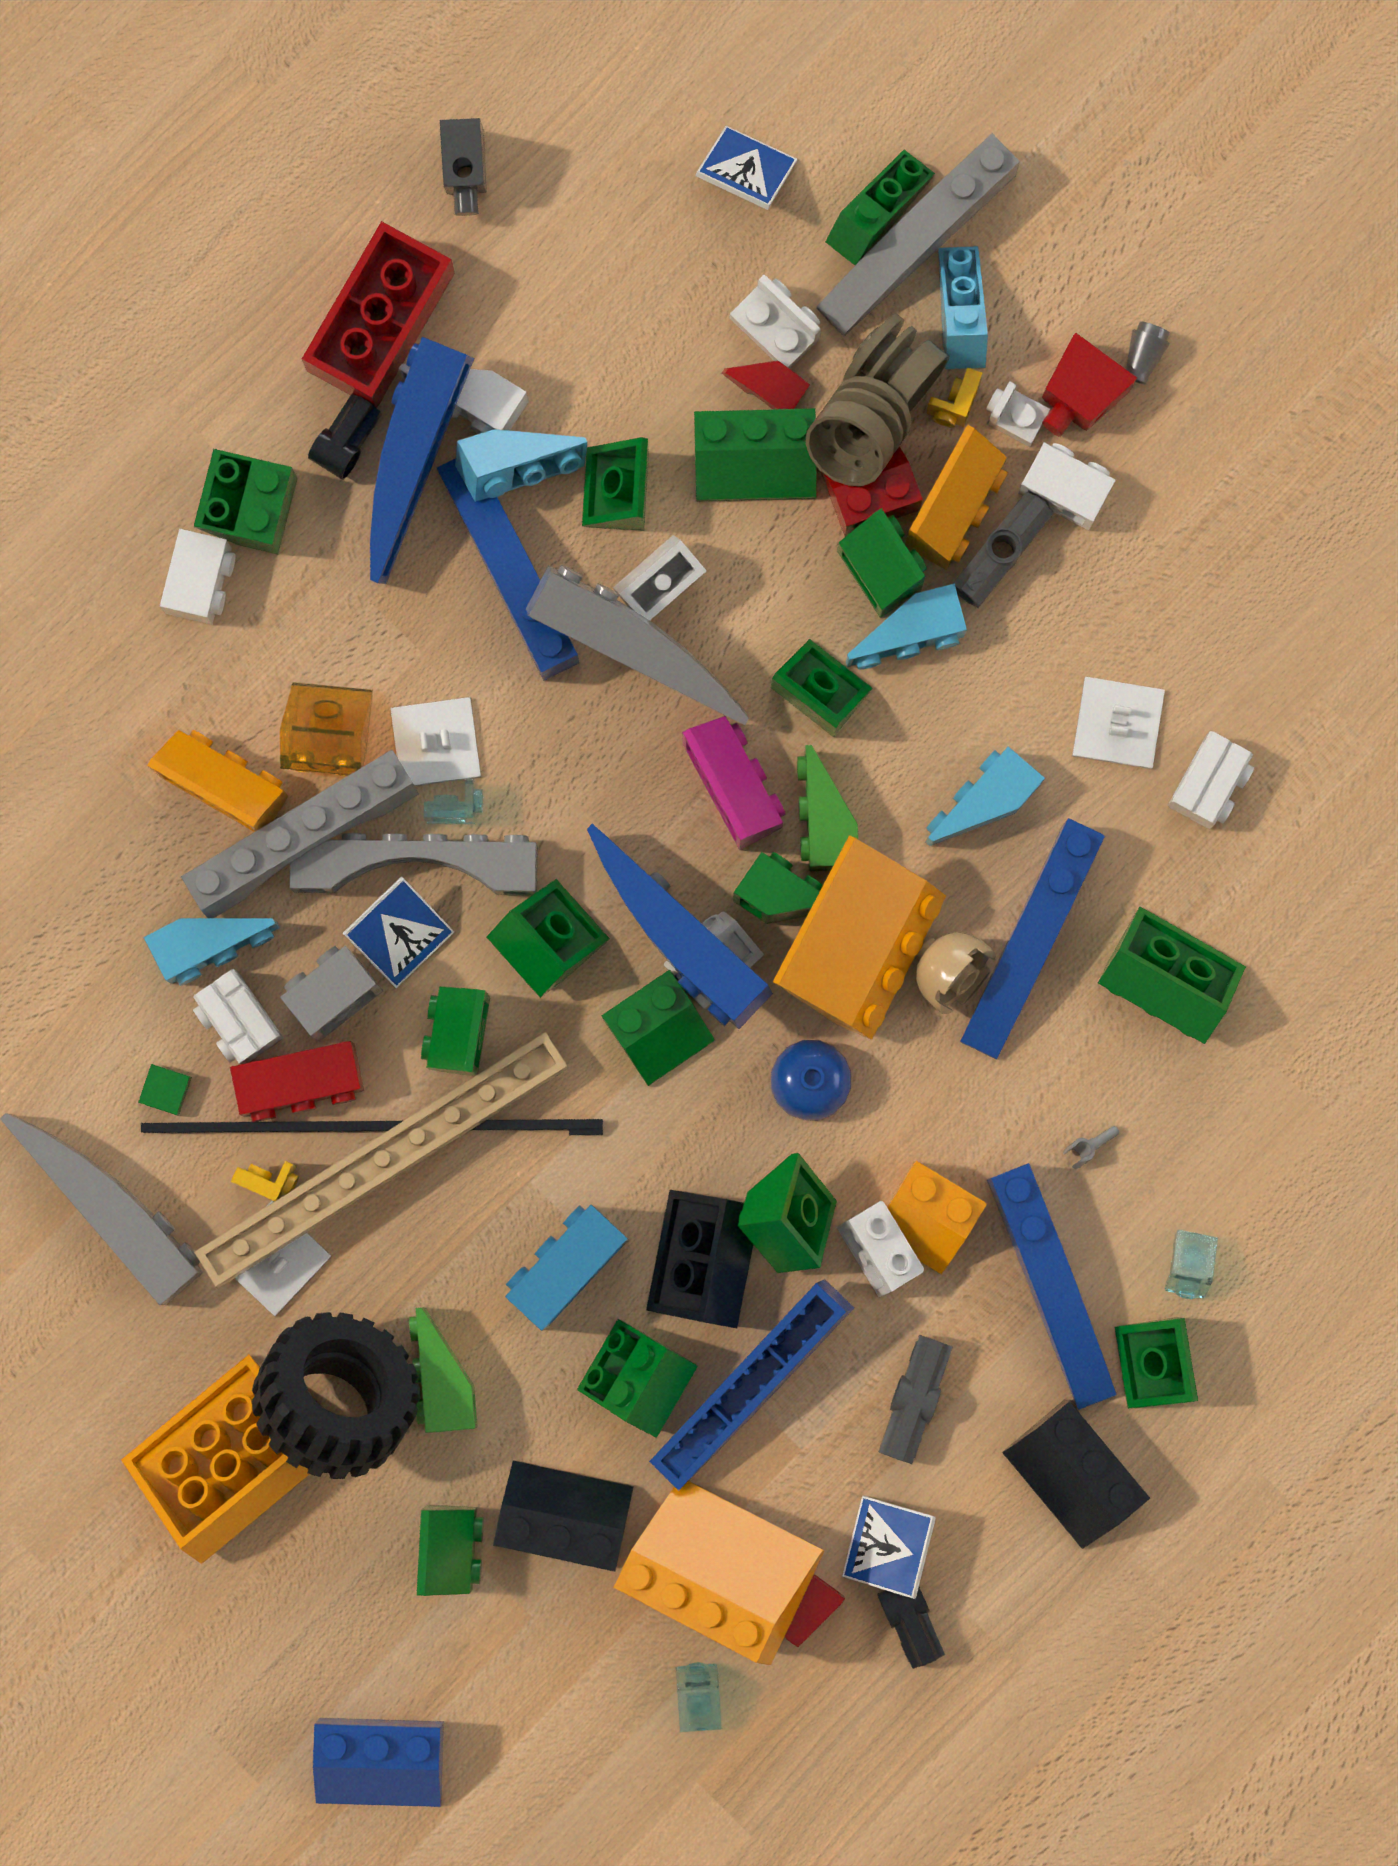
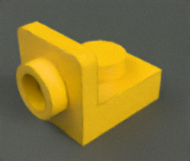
[927,367,983,428]
[230,1161,299,1201]

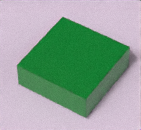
[138,1064,192,1116]

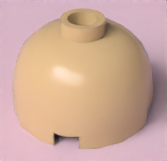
[916,932,996,1014]

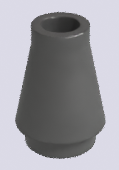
[1126,321,1170,385]

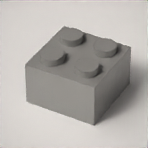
[280,946,383,1042]

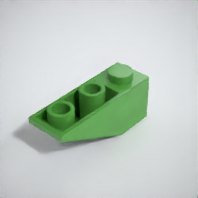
[797,745,858,871]
[409,1307,478,1433]

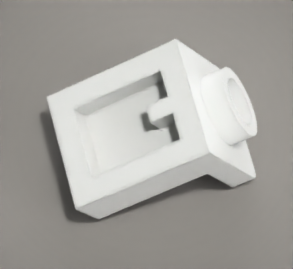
[986,381,1050,447]

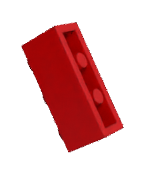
[230,1041,364,1122]

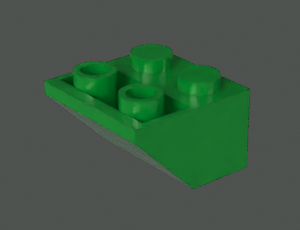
[194,449,297,555]
[837,508,927,617]
[733,852,823,924]
[577,1319,698,1438]

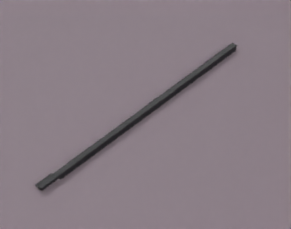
[141,1119,603,1135]

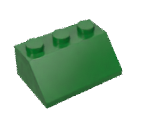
[694,408,817,502]
[1098,906,1246,1044]

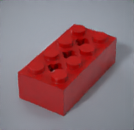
[301,221,455,408]

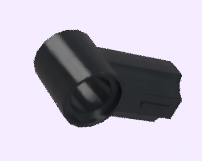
[308,394,382,480]
[877,1587,945,1669]

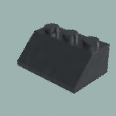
[646,1190,754,1329]
[1002,1399,1150,1549]
[493,1460,634,1572]

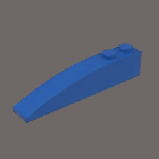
[370,337,474,584]
[436,458,579,681]
[960,818,1105,1059]
[587,823,773,1029]
[987,1163,1117,1410]
[649,1279,854,1491]

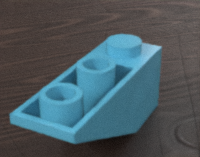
[938,246,988,369]
[455,429,588,502]
[846,583,967,670]
[925,747,1045,846]
[143,918,280,986]

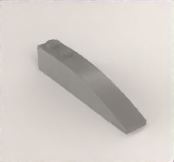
[817,133,1020,336]
[526,565,749,725]
[0,1113,203,1305]

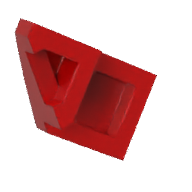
[721,361,810,409]

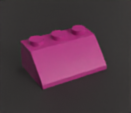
[682,716,786,851]

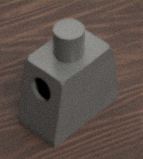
[440,118,487,216]

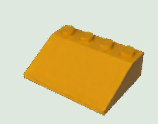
[773,835,946,1040]
[121,1354,310,1564]
[613,1481,825,1665]

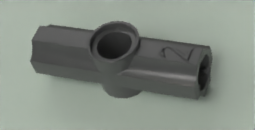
[953,492,1054,608]
[878,1335,953,1464]

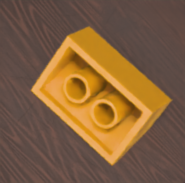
[905,424,1009,570]
[147,730,288,832]

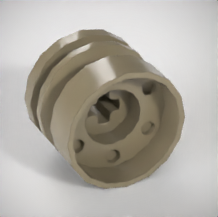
[843,314,950,412]
[806,376,911,486]

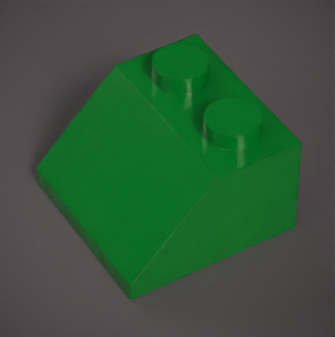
[486,879,610,998]
[601,970,715,1086]
[421,986,490,1077]
[738,1153,837,1273]
[416,1505,484,1596]

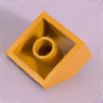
[887,1160,987,1275]

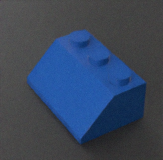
[313,1718,444,1807]

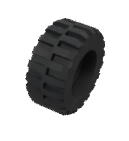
[252,1312,420,1479]

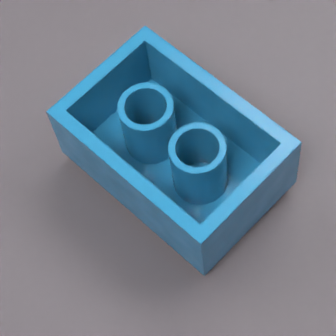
[505,1205,629,1331]

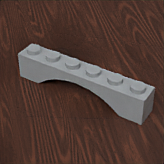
[181,750,419,918]
[290,833,538,895]

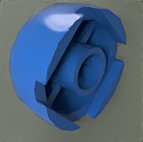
[771,1040,851,1121]

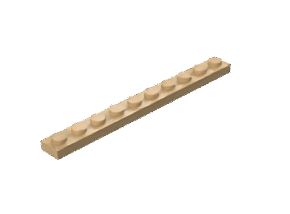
[194,1032,568,1289]

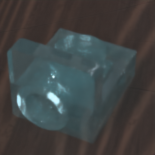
[424,778,483,824]
[1165,1230,1218,1299]
[676,1662,722,1732]

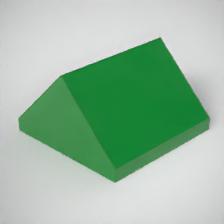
[582,437,649,531]
[771,639,873,737]
[1115,1317,1198,1409]

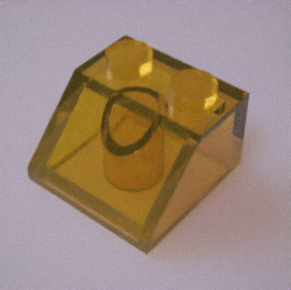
[280,682,373,776]

